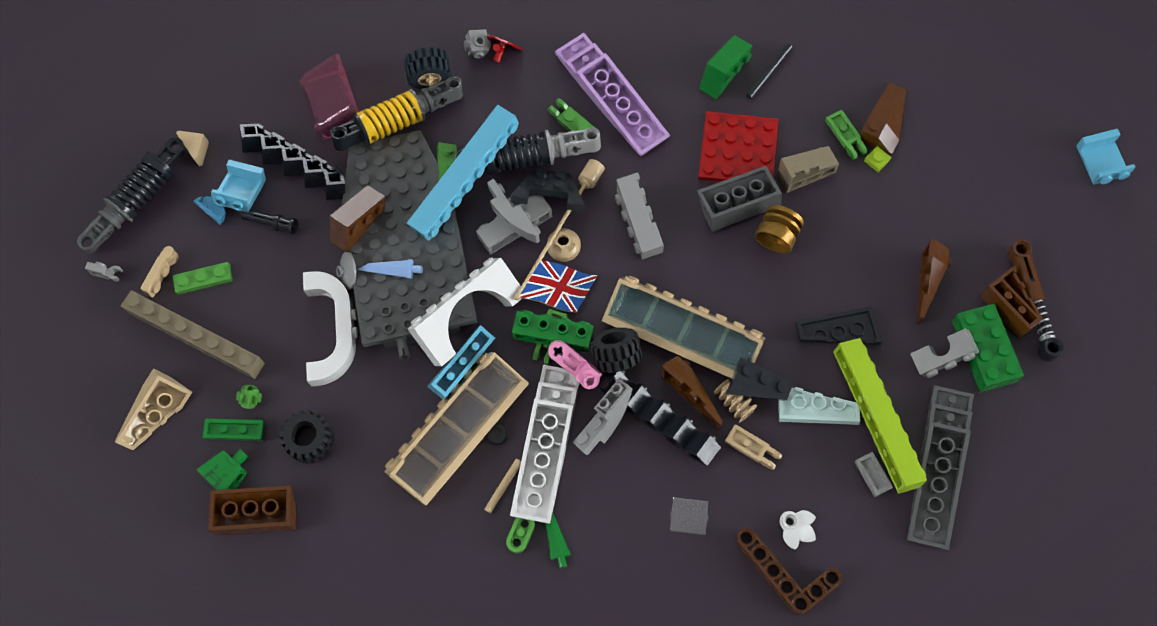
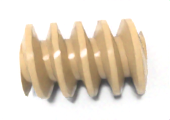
[714,379,757,423]

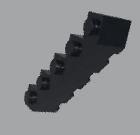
[240,123,345,200]
[597,371,721,466]

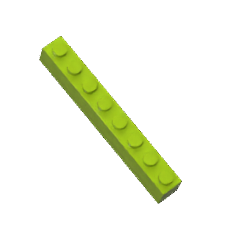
[833,338,927,494]

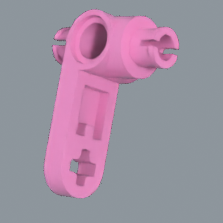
[548,340,603,390]

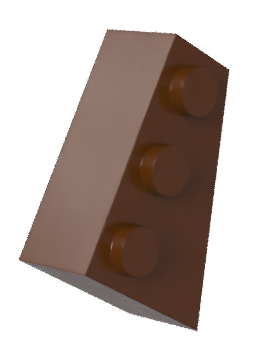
[330,185,385,252]
[979,266,1043,339]

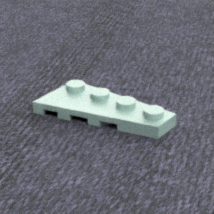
[778,387,860,425]

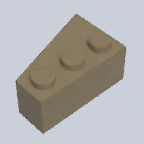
[777,146,839,193]

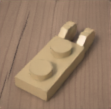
[141,246,178,298]
[725,425,782,470]

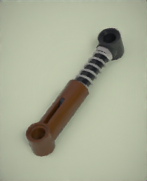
[1007,239,1064,362]

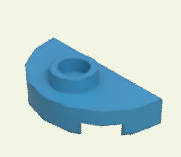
[193,196,226,225]

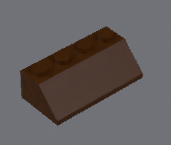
[208,485,296,535]

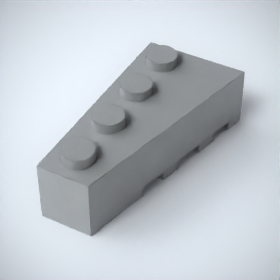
[614,172,664,259]

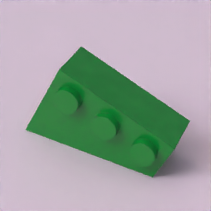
[699,35,752,99]

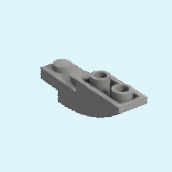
[487,179,541,243]
[572,378,632,455]

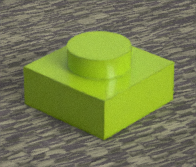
[864,146,891,172]

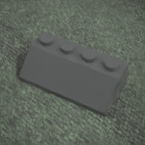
[697,166,782,231]

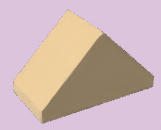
[176,131,209,167]

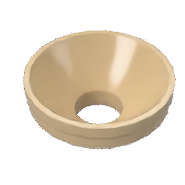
[547,228,581,262]

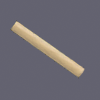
[484,459,521,514]

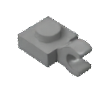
[85,262,123,282]

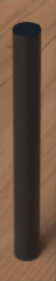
[746,43,792,99]

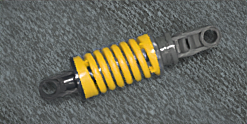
[330,77,463,151]

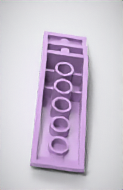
[555,33,670,156]

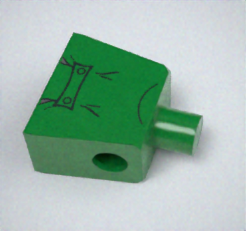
[197,449,249,490]

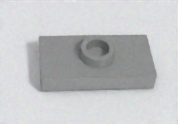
[854,452,893,497]

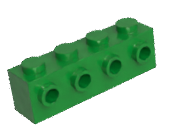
[512,310,593,354]

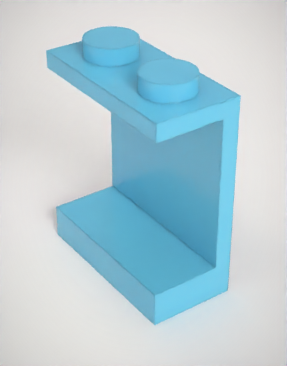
[1076,129,1135,185]

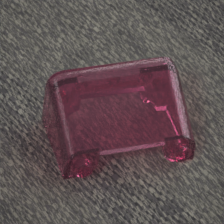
[299,53,359,140]

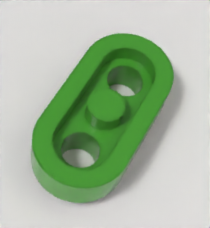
[506,517,535,553]

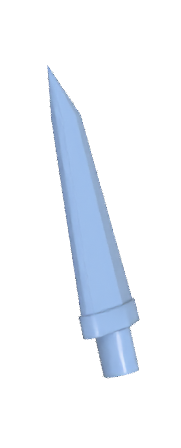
[357,259,423,279]

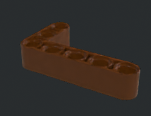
[736,528,842,615]

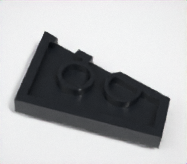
[726,358,794,401]

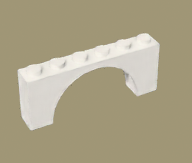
[408,257,522,366]

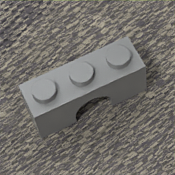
[910,328,979,378]

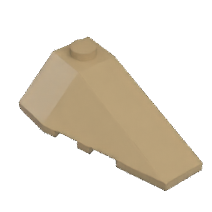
[115,368,192,450]

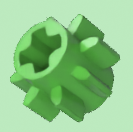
[236,385,262,409]

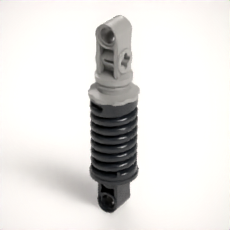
[456,128,601,175]

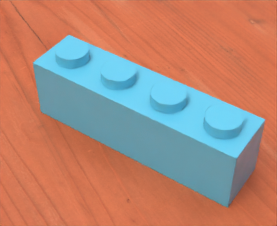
[427,325,495,399]

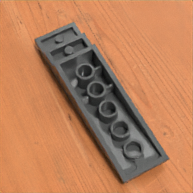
[907,385,974,550]

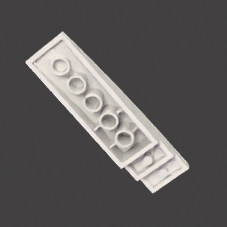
[510,365,580,524]

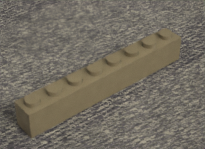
[121,290,265,380]

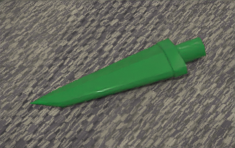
[545,512,571,569]

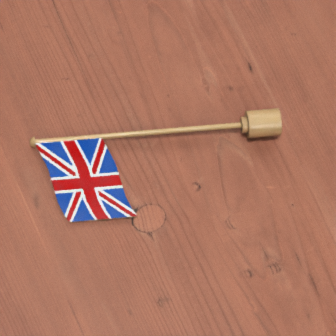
[513,159,605,313]

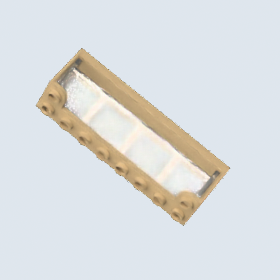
[384,352,529,505]

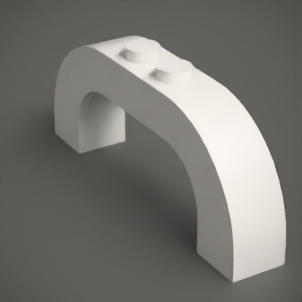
[303,271,358,387]

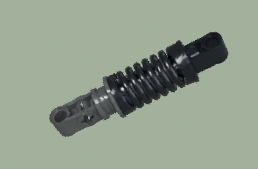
[77,137,186,253]

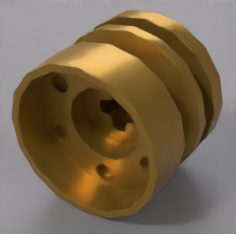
[754,205,804,254]

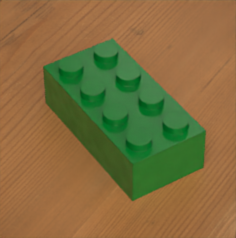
[952,304,1024,393]

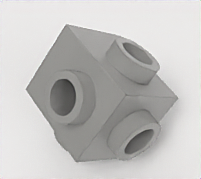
[464,29,491,58]

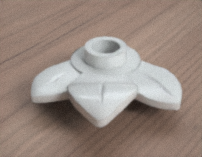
[779,510,816,549]

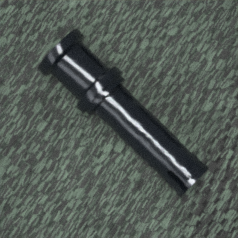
[241,210,298,235]

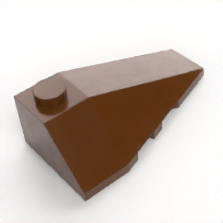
[860,82,906,156]
[916,238,952,324]
[661,356,723,430]

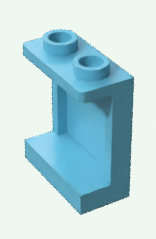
[211,160,266,212]

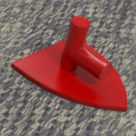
[487,34,522,63]

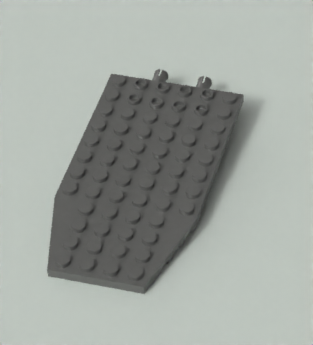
[342,130,478,360]

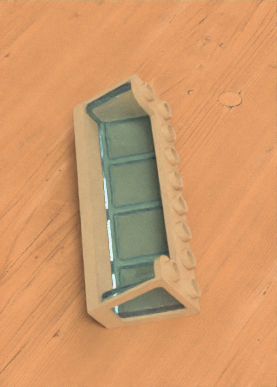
[602,276,766,378]

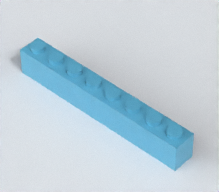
[407,105,519,241]

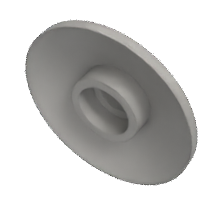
[336,252,356,290]

